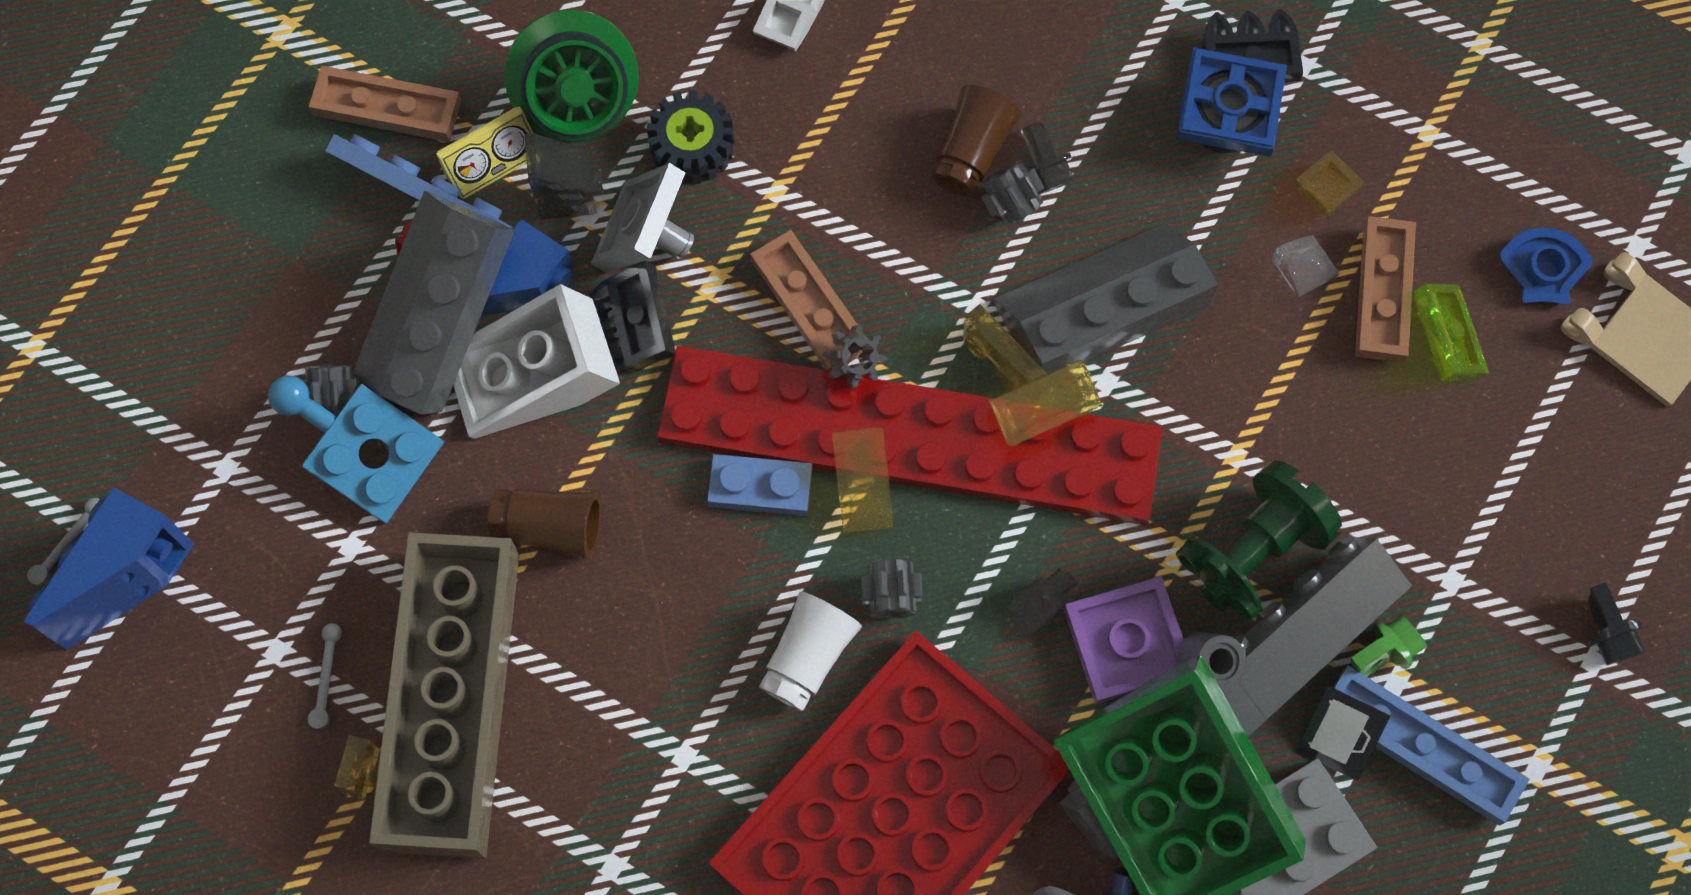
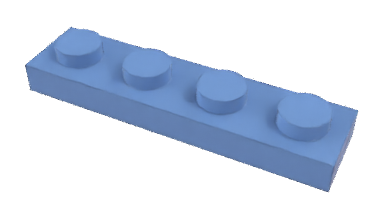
[326,134,513,228]
[1333,665,1530,826]

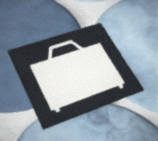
[1296,686,1391,781]

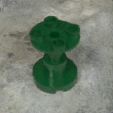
[1175,460,1342,620]

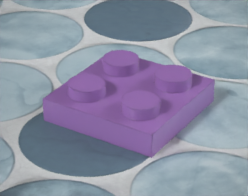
[1063,576,1184,705]

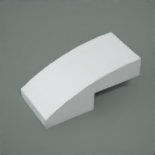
[753,0,825,51]

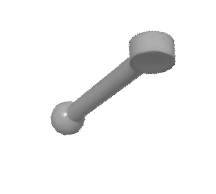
[27,498,101,586]
[308,623,342,730]

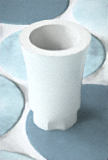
[759,592,862,712]

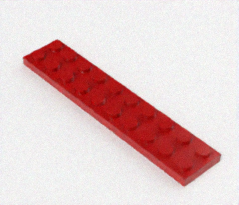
[657,345,1163,526]

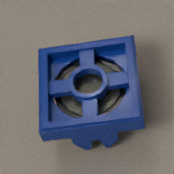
[1176,47,1287,157]

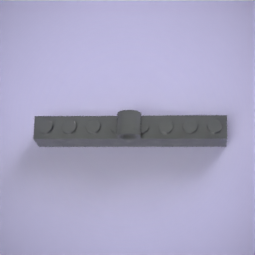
[1059,536,1412,859]

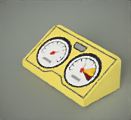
[436,106,541,199]

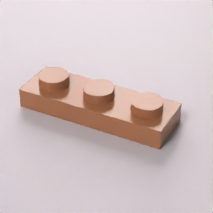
[308,65,462,142]
[1355,216,1416,363]
[750,230,867,372]

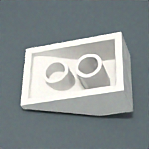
[453,284,620,439]

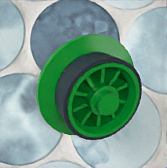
[504,9,639,141]

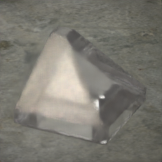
[1272,235,1339,298]

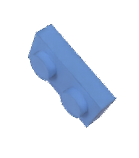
[707,454,812,517]

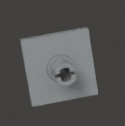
[591,163,694,273]

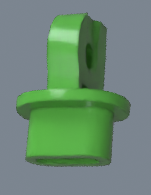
[1351,616,1426,677]

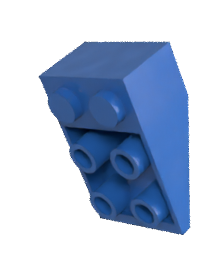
[24,487,194,650]

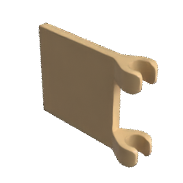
[1561,252,1691,407]

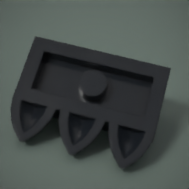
[1202,9,1303,83]
[589,261,676,372]

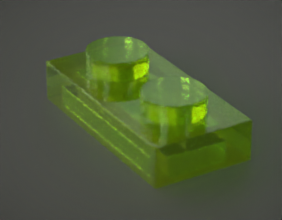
[1412,284,1489,381]

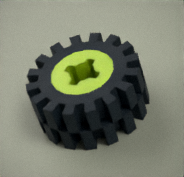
[647,90,734,184]

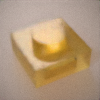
[1294,150,1365,219]
[334,735,380,800]

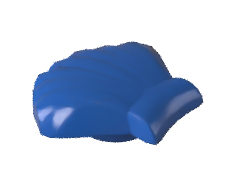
[1500,227,1593,305]

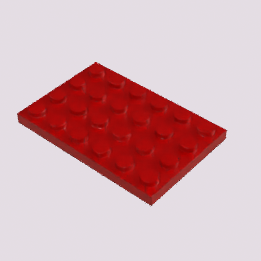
[708,630,1070,895]

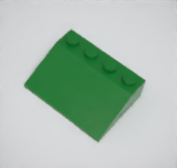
[1054,655,1306,895]

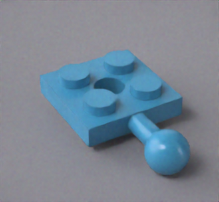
[268,375,445,524]

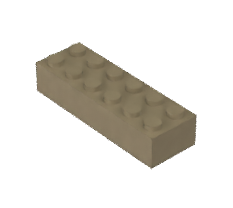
[369,532,519,859]

